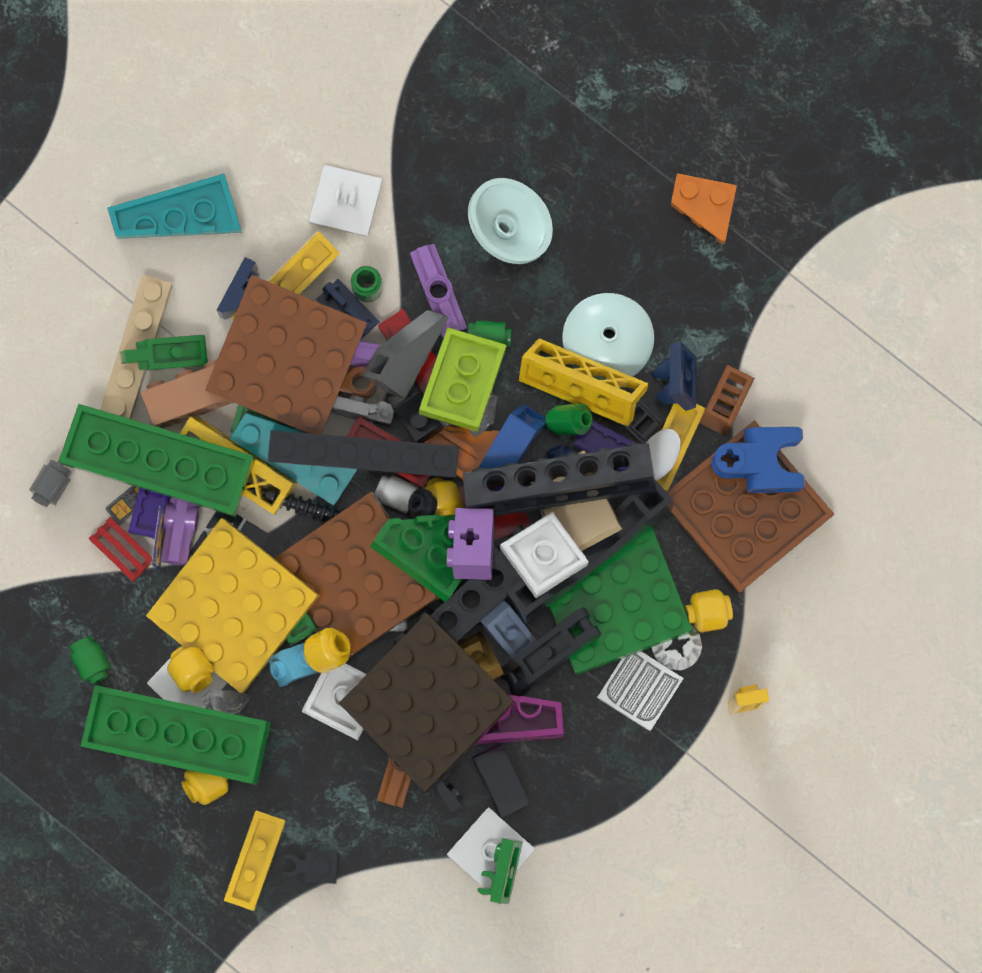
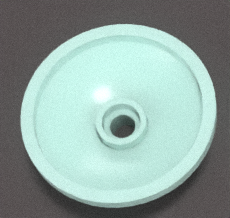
[468,178,553,264]
[562,293,654,380]

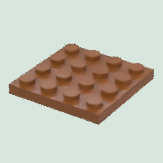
[205,275,368,435]
[667,420,835,594]
[274,492,439,658]

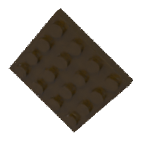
[339,613,516,793]

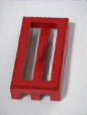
[88,517,152,583]

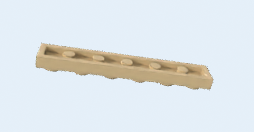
[100,275,173,419]

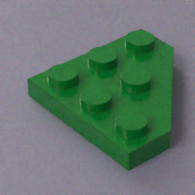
[369,514,473,602]

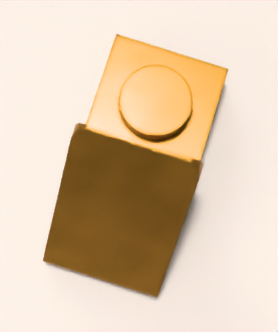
[457,631,504,679]

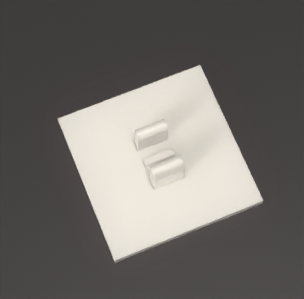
[309,165,383,237]

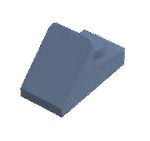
[481,600,537,660]

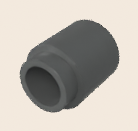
[29,460,72,508]

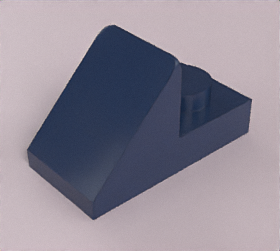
[216,257,260,320]

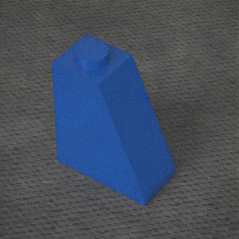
[478,403,546,491]

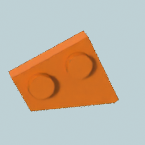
[671,173,737,244]
[424,424,499,480]

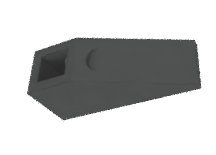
[362,310,449,398]

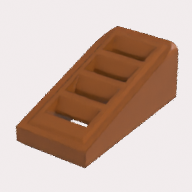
[699,365,755,436]

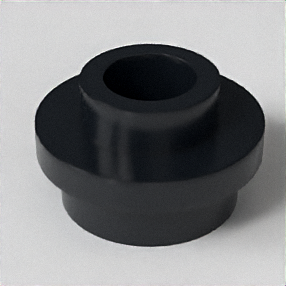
[408,488,437,518]

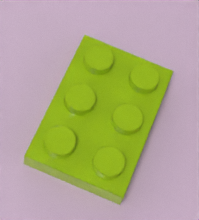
[419,327,506,432]

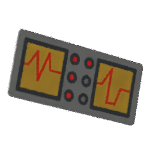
[105,486,139,525]

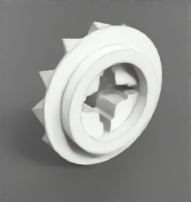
[652,624,702,670]

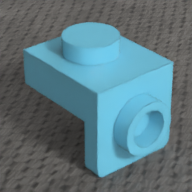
[269,643,319,687]

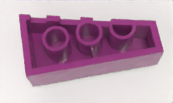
[475,694,564,745]

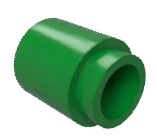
[351,266,383,302]
[468,320,511,347]
[546,404,592,436]
[69,636,111,685]

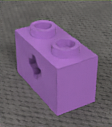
[447,508,495,580]

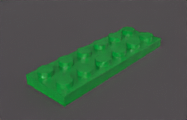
[58,404,255,517]
[81,685,271,785]

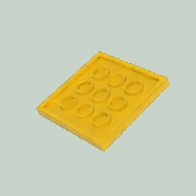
[146,518,320,694]

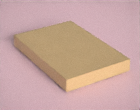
[531,451,622,551]

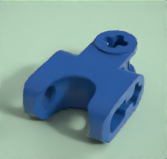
[711,427,806,493]

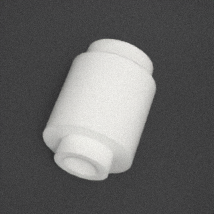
[375,475,419,515]

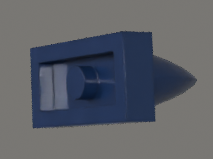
[651,342,697,411]

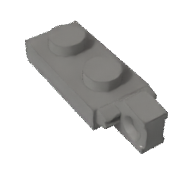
[331,395,395,426]

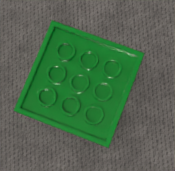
[549,526,693,676]

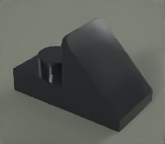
[388,382,445,443]

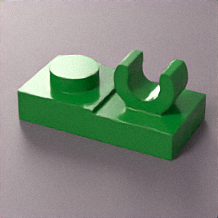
[478,838,523,904]

